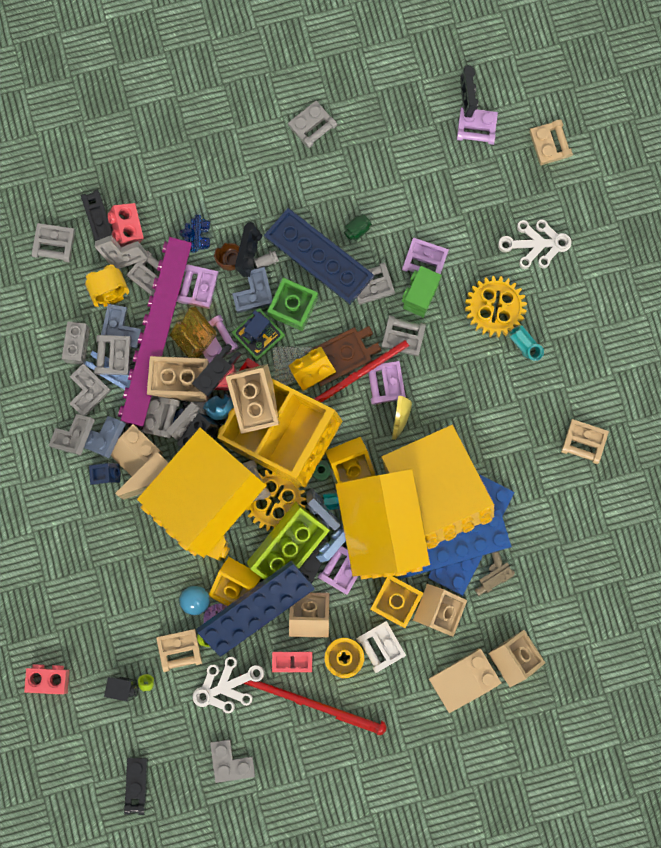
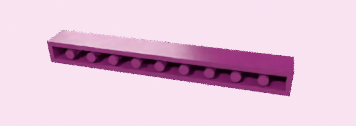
[118,237,192,428]

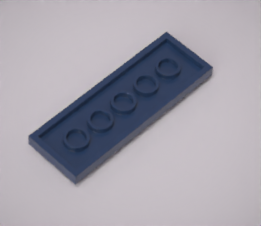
[264,208,374,305]
[196,560,315,657]

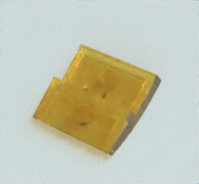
[170,306,217,358]

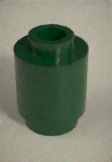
[344,214,372,241]
[313,461,331,482]

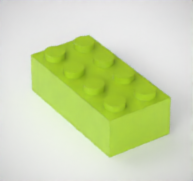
[247,502,330,580]

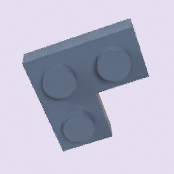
[232,267,273,313]
[101,304,142,349]
[84,416,126,458]
[306,488,340,531]

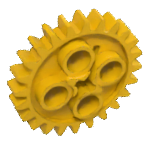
[465,276,527,338]
[245,470,306,531]

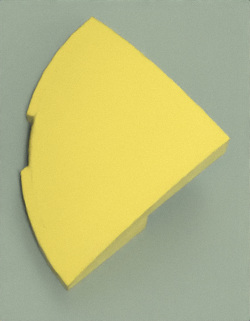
[392,396,412,440]

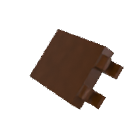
[304,326,382,387]

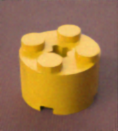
[85,265,129,307]
[325,638,364,678]

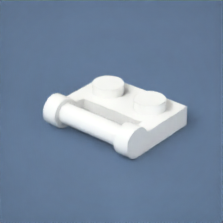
[356,621,406,673]

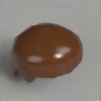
[214,243,240,271]

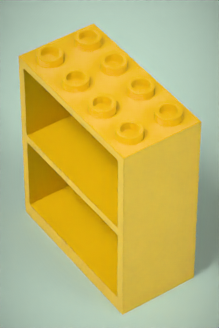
[217,379,343,488]
[381,424,494,549]
[137,428,267,558]
[335,469,430,579]

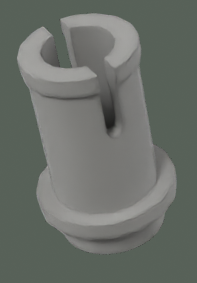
[254,250,279,268]

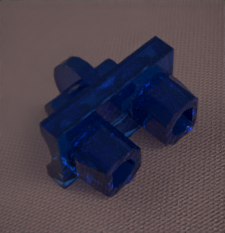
[179,215,210,253]

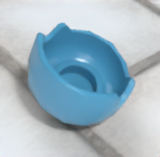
[203,394,234,420]
[179,586,210,615]

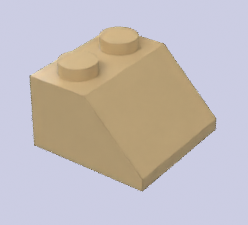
[111,424,163,476]
[413,584,467,637]
[289,593,329,637]
[488,630,545,687]

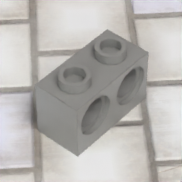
[62,321,90,365]

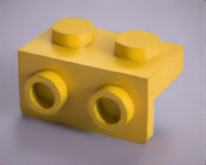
[289,347,336,391]

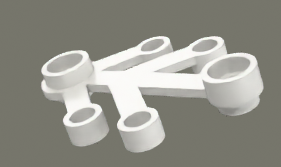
[498,220,571,269]
[193,656,264,713]

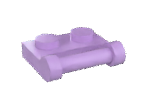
[457,108,498,145]
[402,238,449,274]
[177,265,219,309]
[191,315,239,363]
[368,361,406,405]
[317,546,358,595]

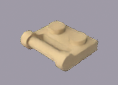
[529,120,573,165]
[561,419,609,464]
[156,629,202,672]

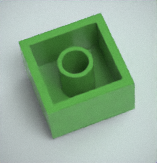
[402,266,442,318]
[267,278,318,332]

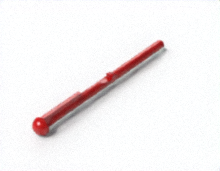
[314,340,409,403]
[240,674,387,735]

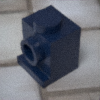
[242,310,271,343]

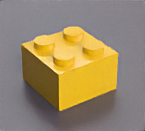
[370,576,423,628]

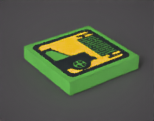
[232,308,285,361]

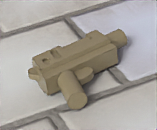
[475,552,515,596]

